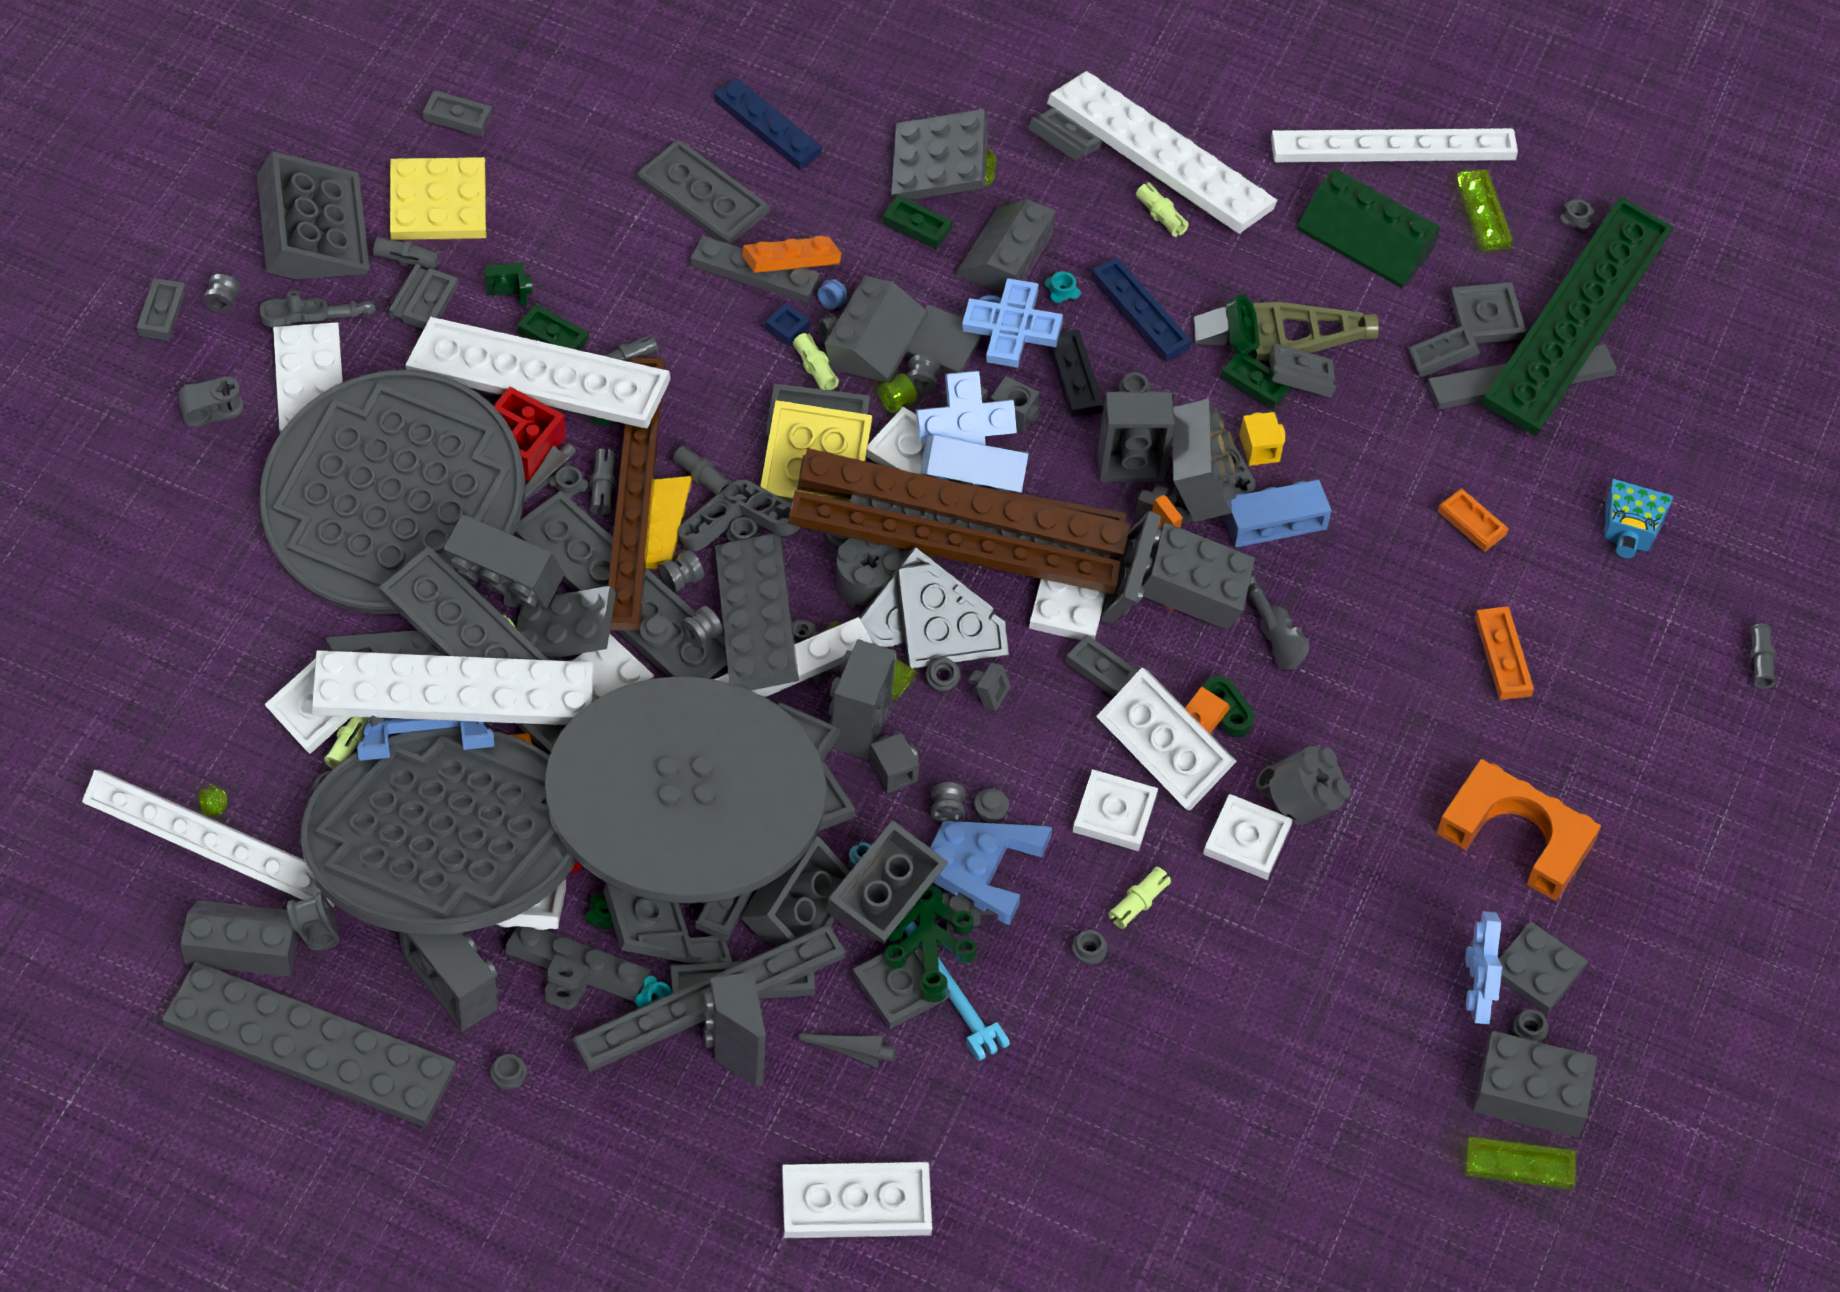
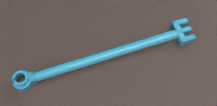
[849,842,1010,1061]

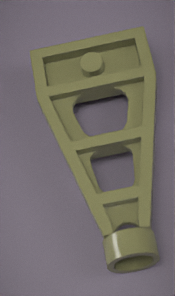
[1252,302,1379,361]

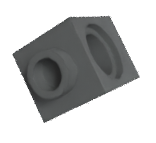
[990,376,1041,433]

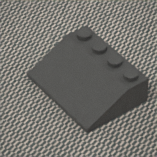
[257,151,370,279]

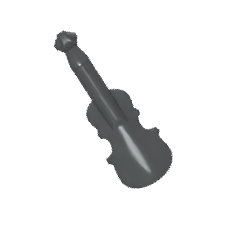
[260,291,375,327]
[1248,575,1309,670]

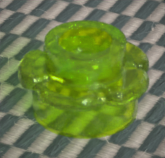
[199,784,227,818]

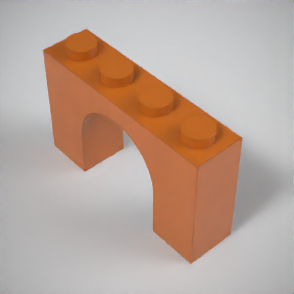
[1436,759,1601,902]

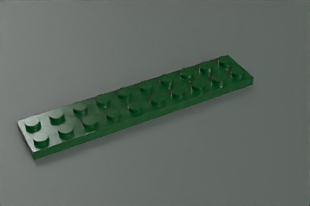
[1481,196,1674,436]

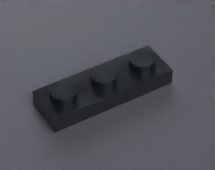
[1049,330,1104,417]

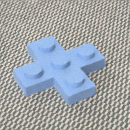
[962,278,1063,368]
[916,371,1017,445]
[1465,911,1502,1024]

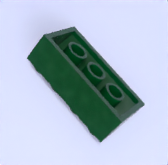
[1297,168,1440,289]

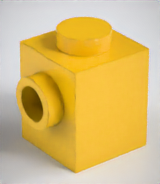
[1240,412,1285,466]

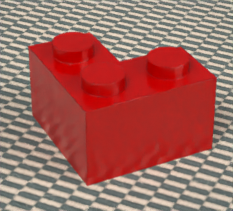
[494,386,566,482]

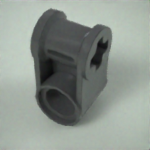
[177,376,244,427]
[287,892,339,951]

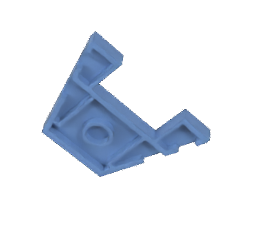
[357,718,494,761]
[930,821,1052,925]

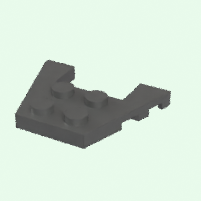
[326,630,444,727]
[603,883,732,964]

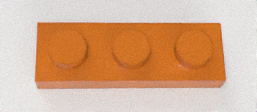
[742,236,842,273]
[1475,606,1534,700]

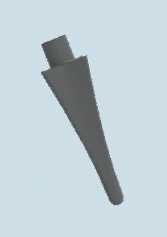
[524,443,576,502]
[798,1033,896,1068]

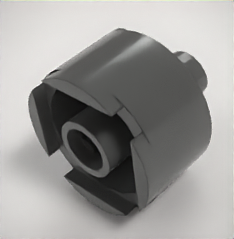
[835,538,903,608]
[1269,746,1351,825]

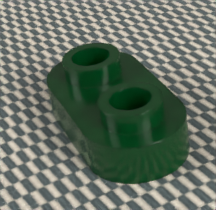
[1226,294,1260,355]
[1203,676,1254,737]

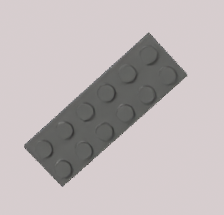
[715,533,799,691]

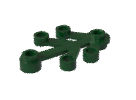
[884,886,977,1003]

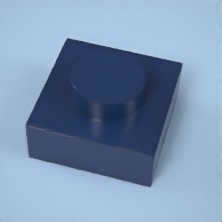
[765,303,810,346]

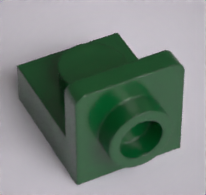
[484,262,532,306]

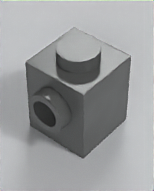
[869,732,919,794]

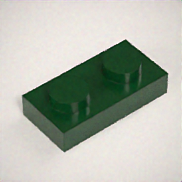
[882,195,953,249]
[518,304,589,351]
[1221,352,1292,410]

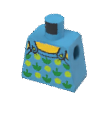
[1604,479,1673,558]

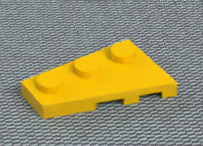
[646,476,692,569]

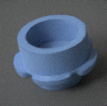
[818,280,847,310]

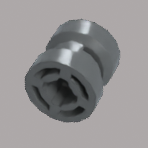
[658,549,704,593]

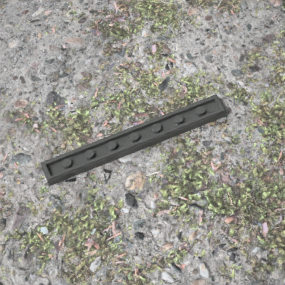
[573,924,845,1073]

